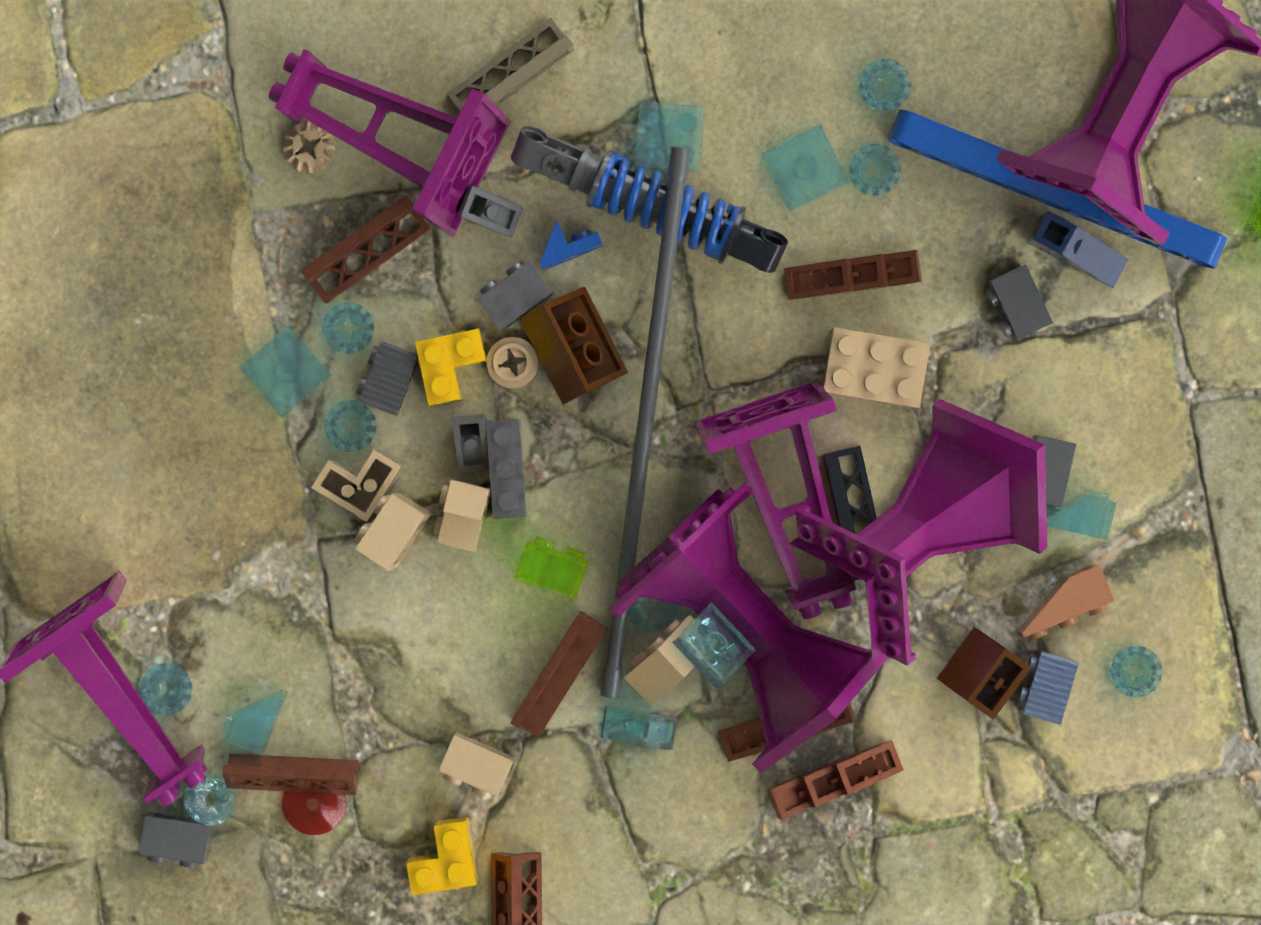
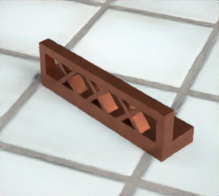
[300,195,431,304]
[510,611,607,738]
[223,753,359,795]
[491,852,542,925]

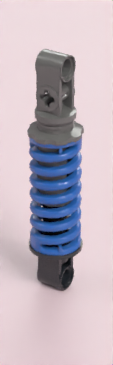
[511,126,788,273]

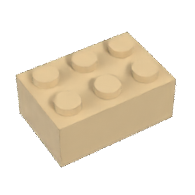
[822,327,931,409]
[355,493,432,571]

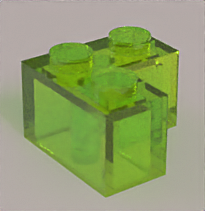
[514,536,590,599]

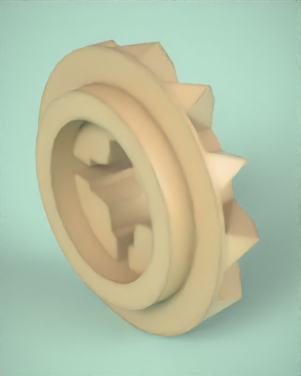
[283,121,335,174]
[487,337,538,388]

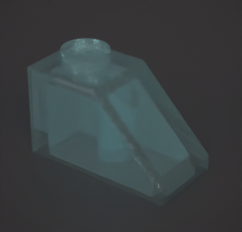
[1047,490,1117,540]
[222,690,288,755]
[600,706,677,750]

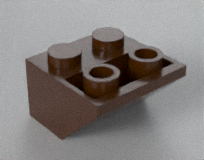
[936,627,1032,720]

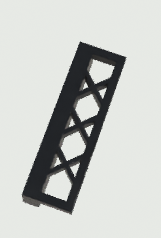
[822,446,877,581]

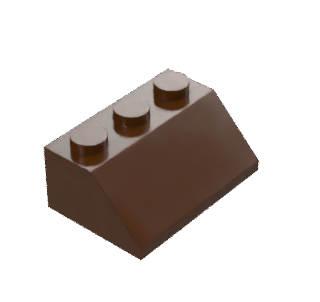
[519,287,628,405]

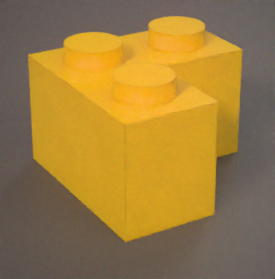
[415,328,487,407]
[406,816,478,896]

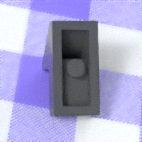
[458,185,523,238]
[452,413,489,472]

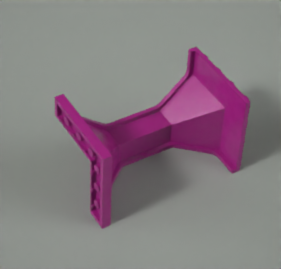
[996,0,1261,245]
[789,399,1047,666]
[608,482,889,774]

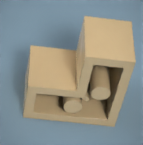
[311,449,404,522]
[433,479,491,552]
[623,615,717,706]

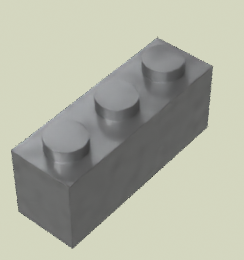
[486,419,527,519]

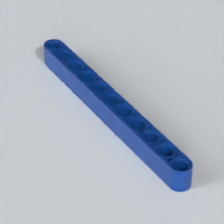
[887,109,1227,269]

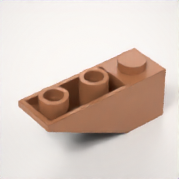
[1018,564,1114,640]

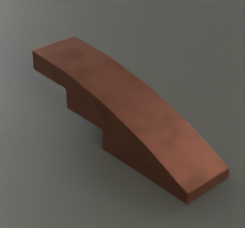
[784,250,922,300]
[718,703,856,762]
[767,740,904,820]

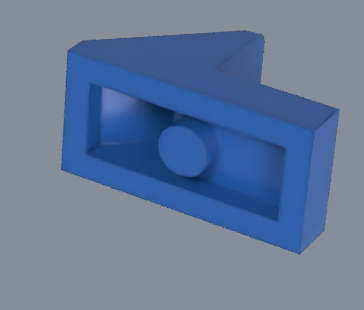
[540,220,603,271]

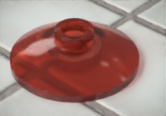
[282,791,347,835]

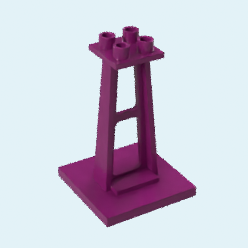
[269,49,511,237]
[694,380,857,619]
[0,570,208,808]

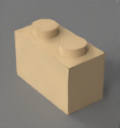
[438,732,515,799]

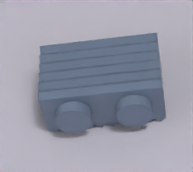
[1016,650,1079,725]

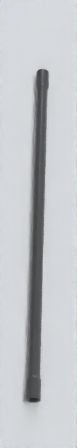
[600,146,691,698]

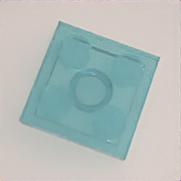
[635,101,705,172]
[762,124,849,211]
[240,326,332,417]
[672,602,756,690]

